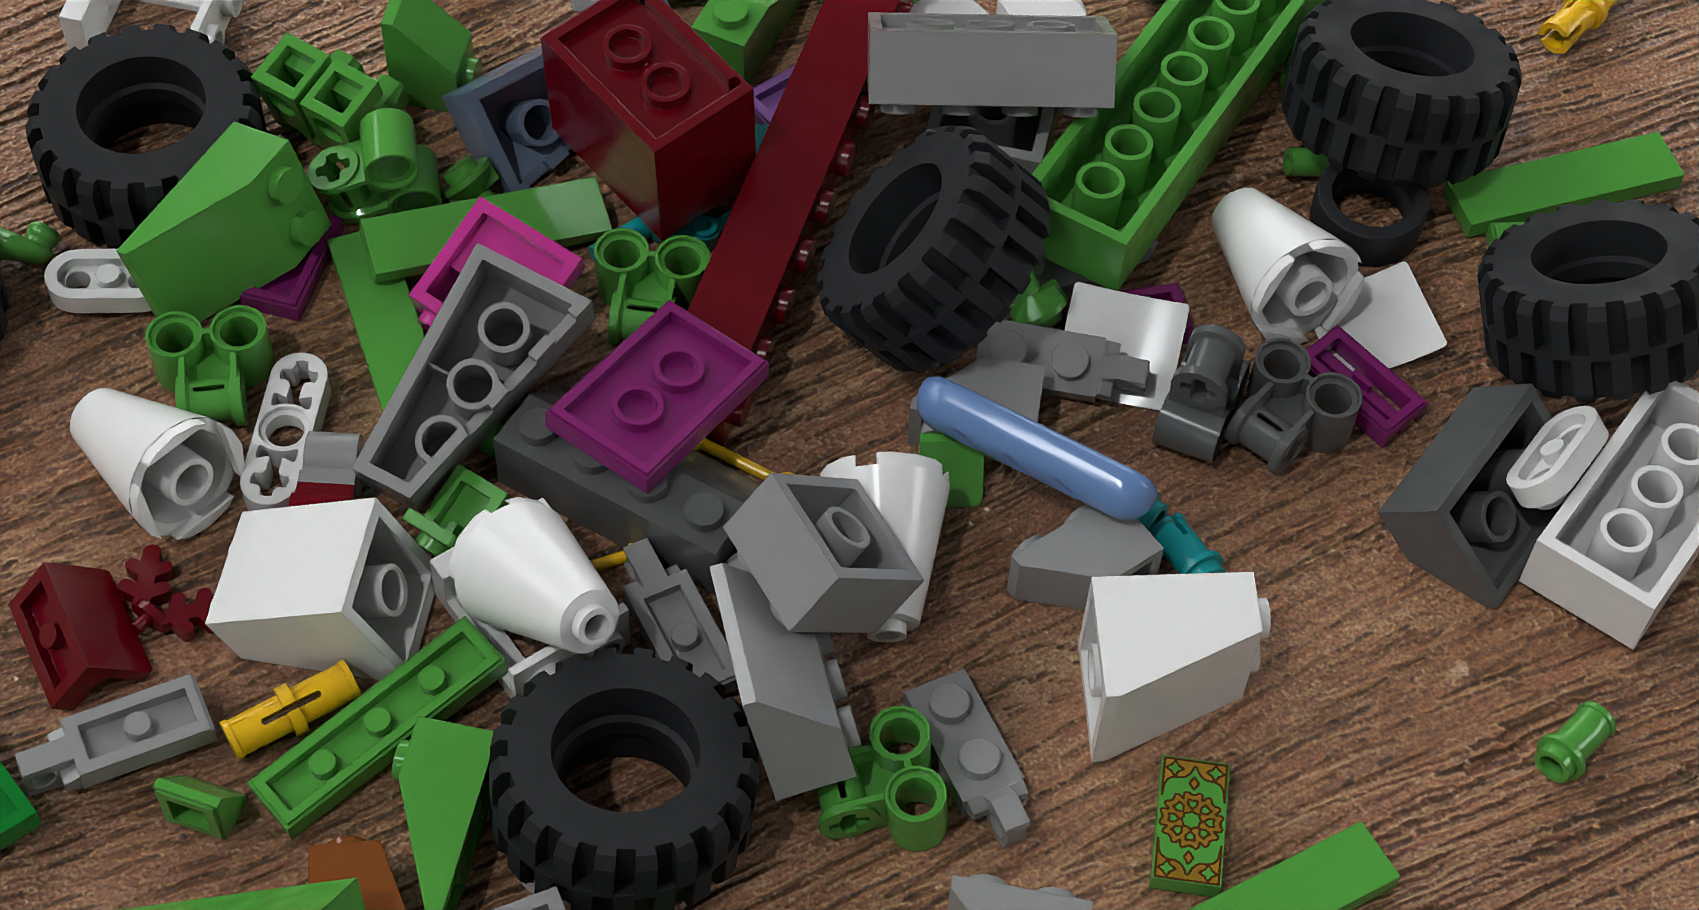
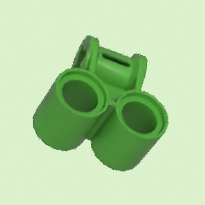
[307,108,443,224]
[594,228,710,346]
[145,305,275,426]
[816,705,948,851]

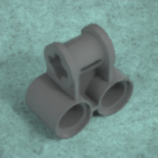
[1152,324,1251,463]
[1224,338,1362,475]

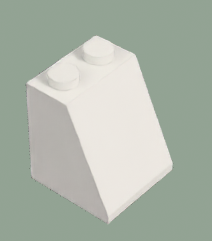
[205,497,435,680]
[1078,572,1271,762]

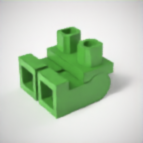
[251,32,410,150]

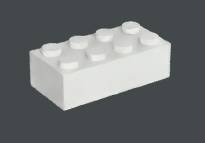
[1519,381,1699,650]

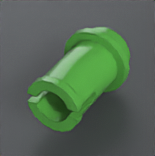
[1534,701,1616,783]

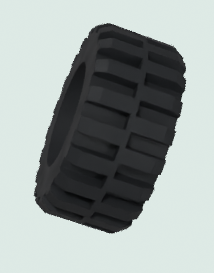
[1281,0,1522,188]
[25,24,268,249]
[817,125,1051,372]
[1477,199,1699,402]
[489,647,759,910]

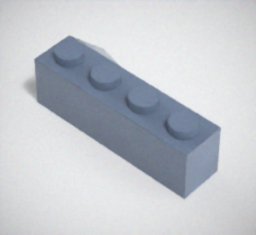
[441,0,670,193]

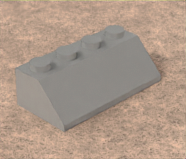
[868,12,1118,118]

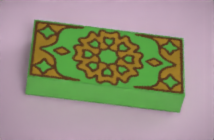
[1149,755,1230,897]

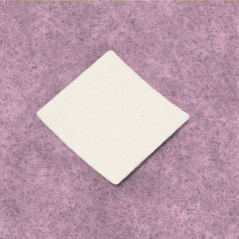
[1314,261,1447,372]
[1064,282,1190,411]

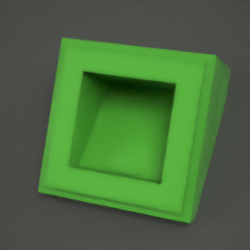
[918,433,984,508]
[153,775,247,839]

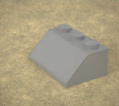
[710,563,862,801]

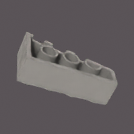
[352,243,595,512]

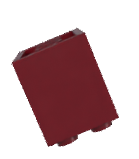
[540,0,756,241]

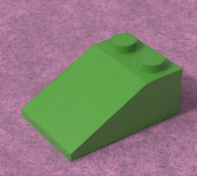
[116,122,332,322]

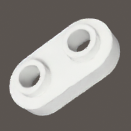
[44,249,152,313]
[1506,406,1609,510]

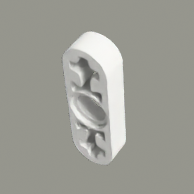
[240,352,331,511]

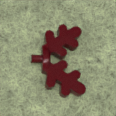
[118,544,215,642]

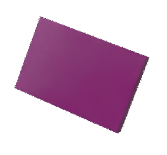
[545,300,769,494]

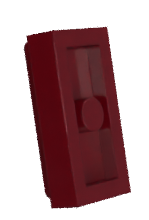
[8,562,152,711]

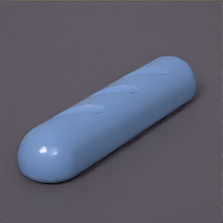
[917,376,1158,520]

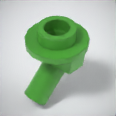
[441,155,499,203]
[1009,268,1069,328]

